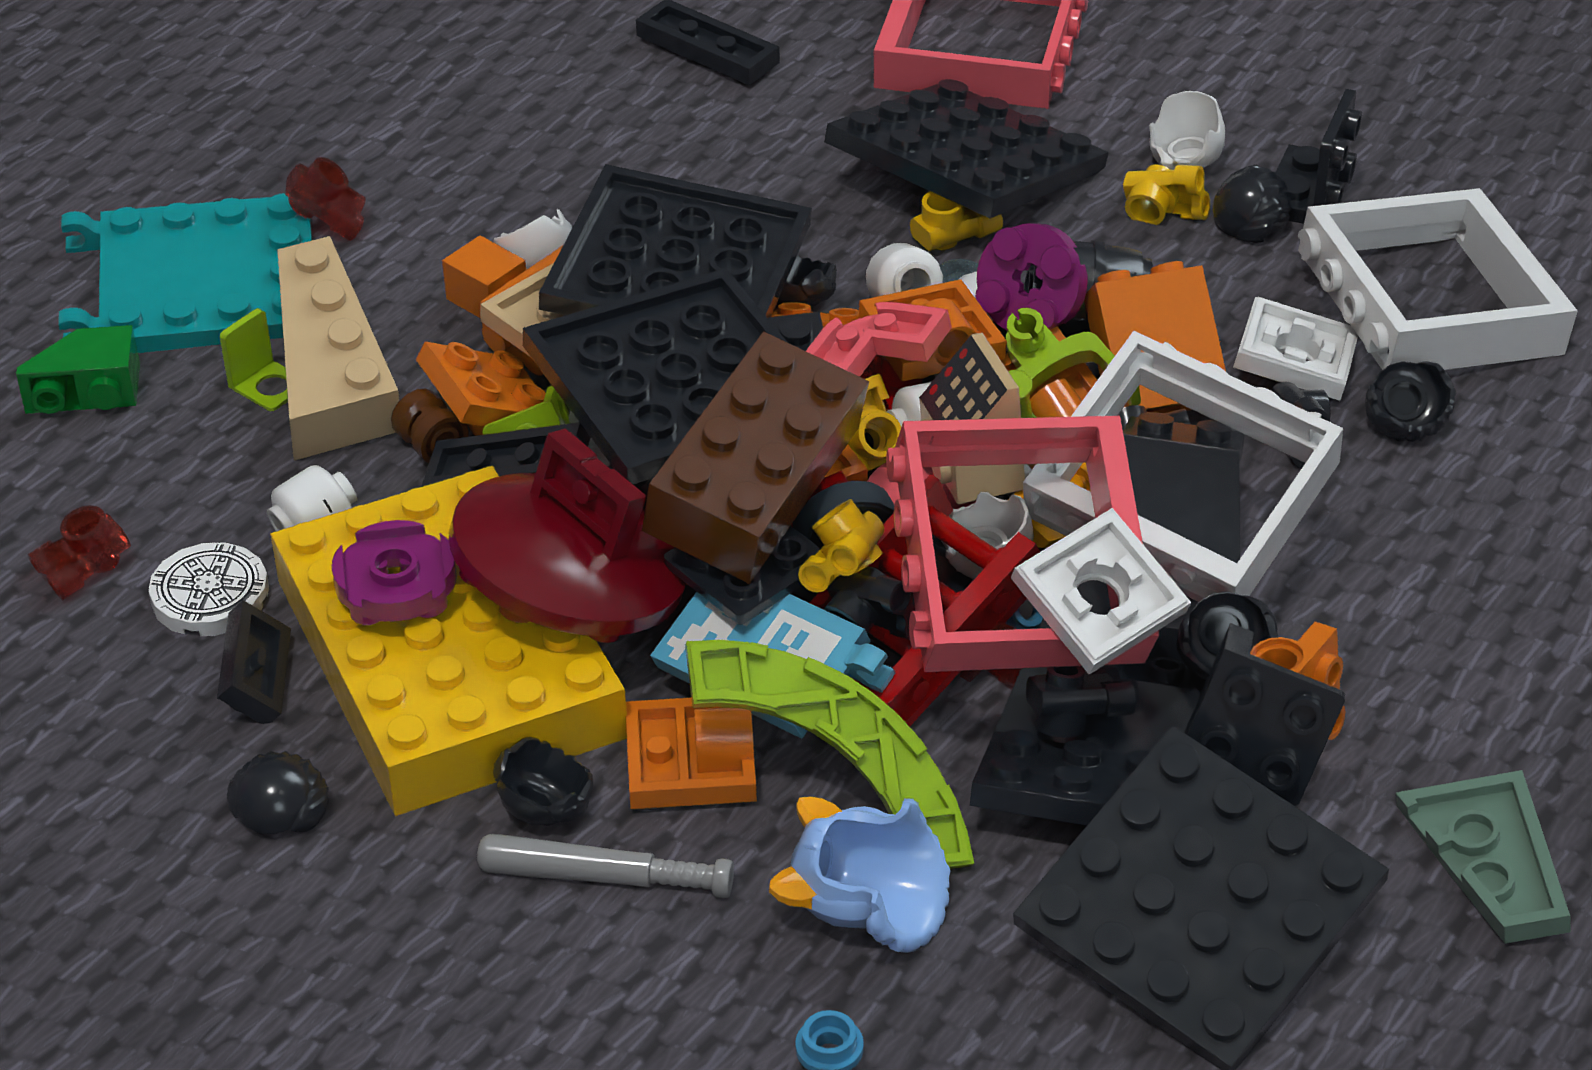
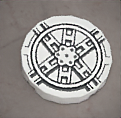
[148,543,269,636]

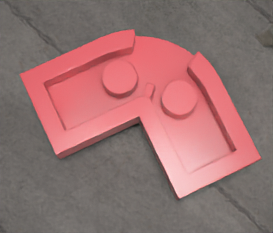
[806,302,952,377]

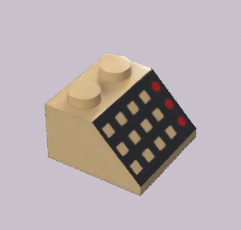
[919,333,1025,504]

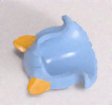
[769,797,951,953]

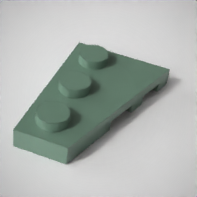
[1396,770,1571,944]

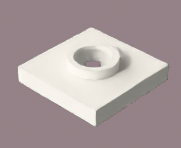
[1233,297,1358,401]
[1011,508,1191,674]

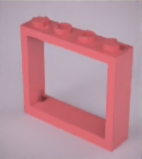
[874,0,1088,109]
[886,415,1159,672]

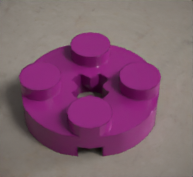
[975,224,1088,331]
[332,520,457,625]

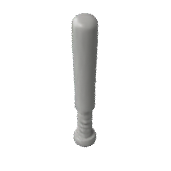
[477,834,734,898]

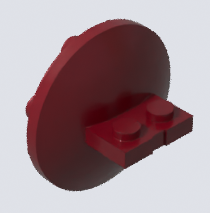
[449,428,686,643]

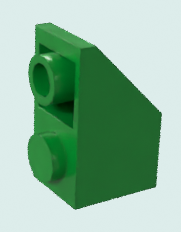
[16,325,140,414]

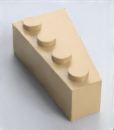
[277,236,399,461]

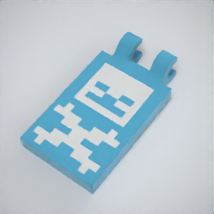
[650,592,896,739]

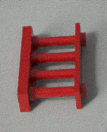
[810,474,1040,727]

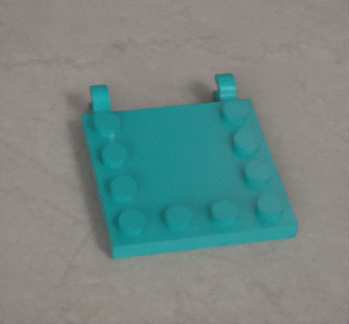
[58,193,312,353]

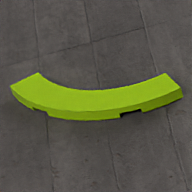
[685,640,974,869]

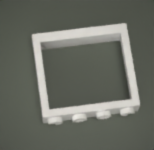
[1298,188,1578,370]
[1023,331,1343,602]

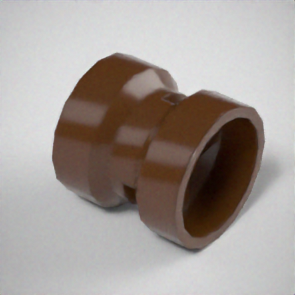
[391,388,469,463]

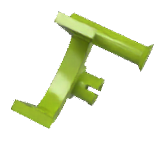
[1006,308,1141,418]

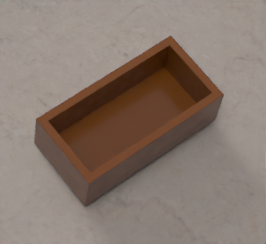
[642,332,869,584]

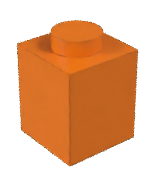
[442,235,526,318]

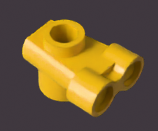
[1123,164,1210,225]
[910,191,1003,251]
[848,374,901,471]
[798,499,884,592]

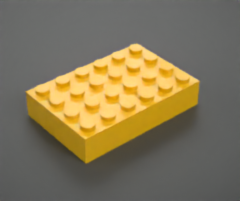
[270,465,627,816]

